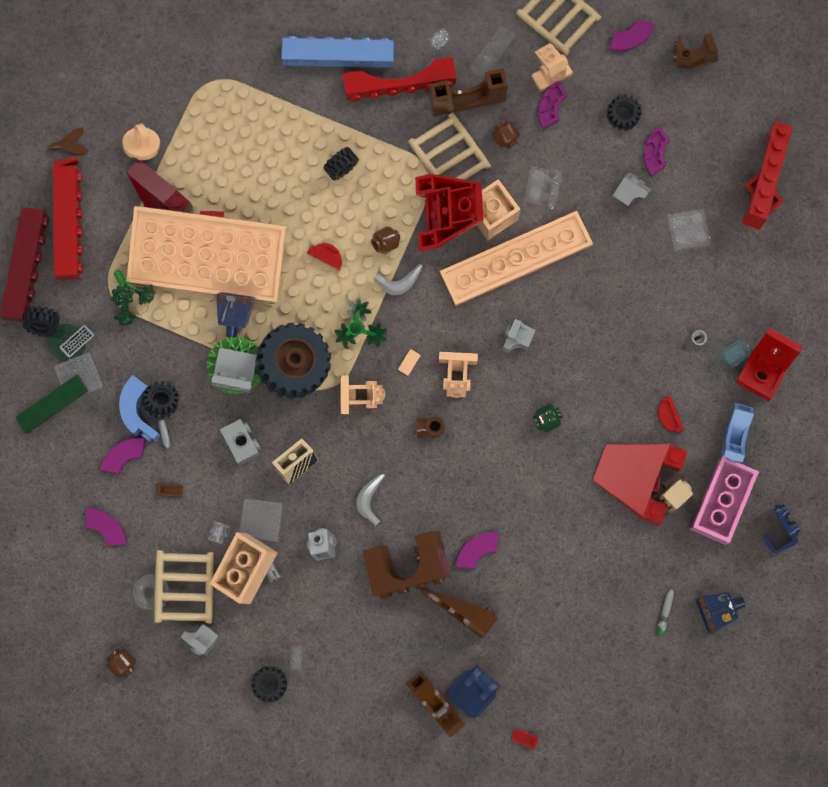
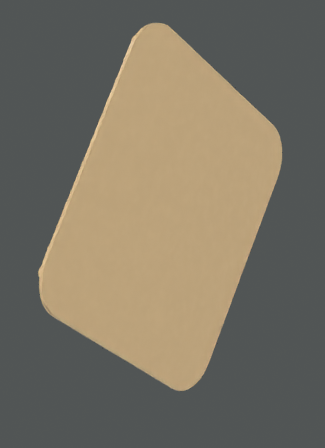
[108,79,429,390]

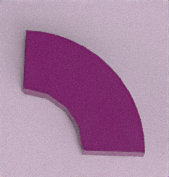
[609,20,655,52]
[538,81,567,130]
[644,126,670,177]
[100,438,146,474]
[85,509,127,546]
[455,532,499,569]

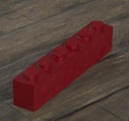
[0,207,49,323]

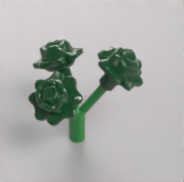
[111,270,155,325]

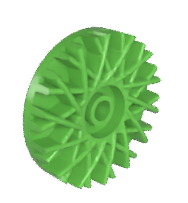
[207,336,261,394]

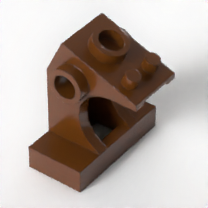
[673,33,718,69]

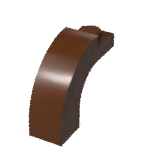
[406,671,466,737]

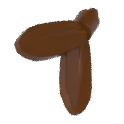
[47,128,88,155]

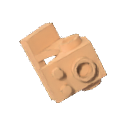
[531,43,573,92]
[439,352,478,398]
[340,375,385,414]

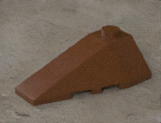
[420,588,497,639]

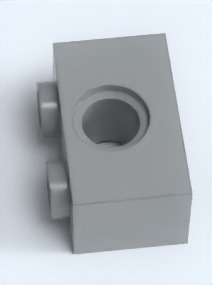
[220,419,261,466]

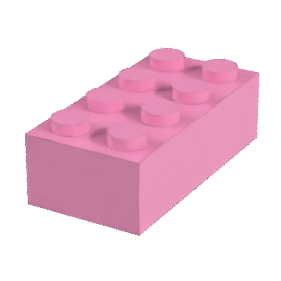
[690,456,759,545]

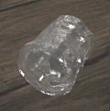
[426,27,451,52]
[208,521,230,544]

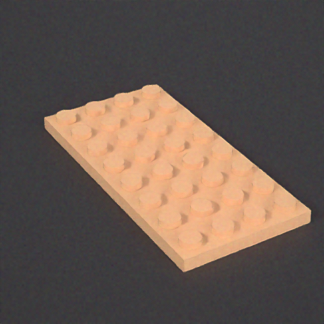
[127,206,287,302]

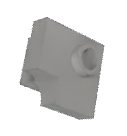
[613,173,652,206]
[503,319,535,353]
[181,624,220,656]

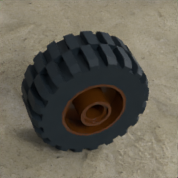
[256,322,331,399]

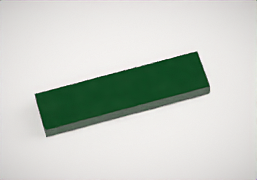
[16,374,89,434]

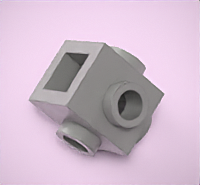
[307,528,337,561]

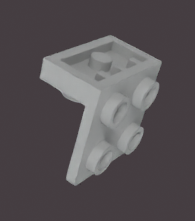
[212,348,257,393]

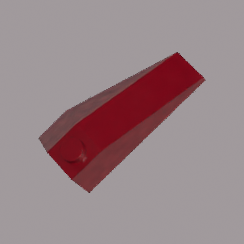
[126,160,193,213]

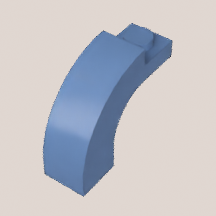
[119,375,161,442]
[721,402,754,463]

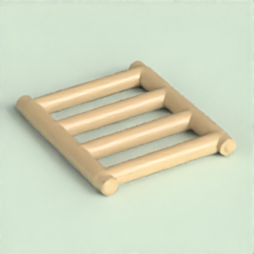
[516,0,601,55]
[408,112,491,180]
[154,550,214,624]

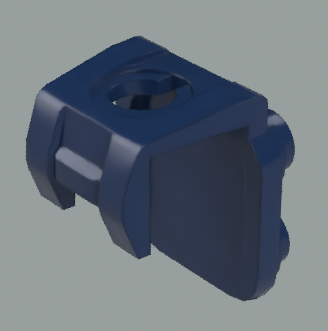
[763,504,801,553]
[449,664,501,717]

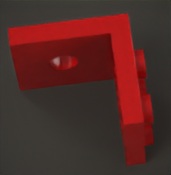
[735,328,803,402]

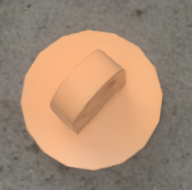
[122,123,160,160]

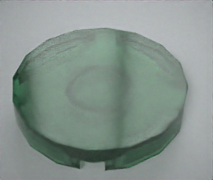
[47,323,86,361]

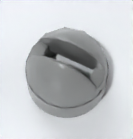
[690,330,707,345]

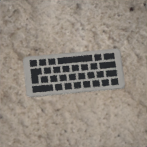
[60,325,94,358]

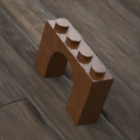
[429,68,508,117]
[363,531,451,599]

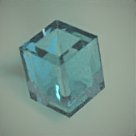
[718,339,751,370]

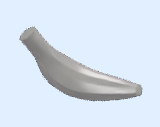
[374,264,422,295]
[356,474,385,526]

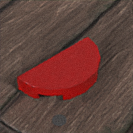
[307,243,342,271]
[657,395,684,432]

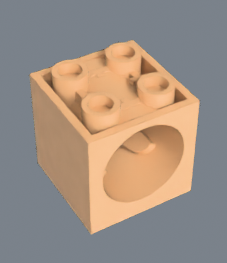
[477,179,520,240]

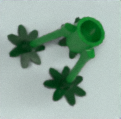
[334,298,387,348]

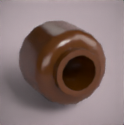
[492,120,520,149]
[371,226,400,254]
[106,648,136,678]

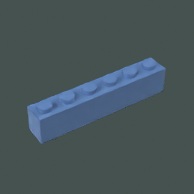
[282,36,394,68]

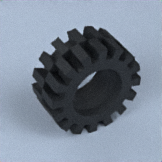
[607,94,642,131]
[323,147,359,181]
[22,306,60,337]
[143,381,179,419]
[251,666,287,702]

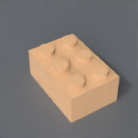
[210,532,278,604]

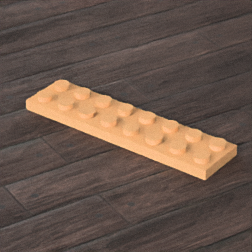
[440,211,593,306]

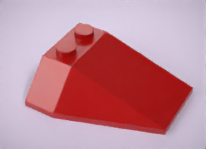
[415,174,484,252]

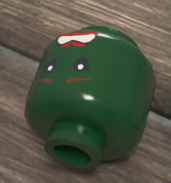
[533,404,563,432]

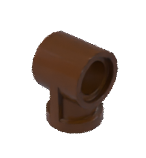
[416,416,445,438]

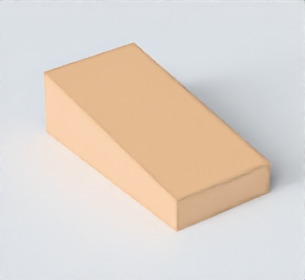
[398,349,421,376]

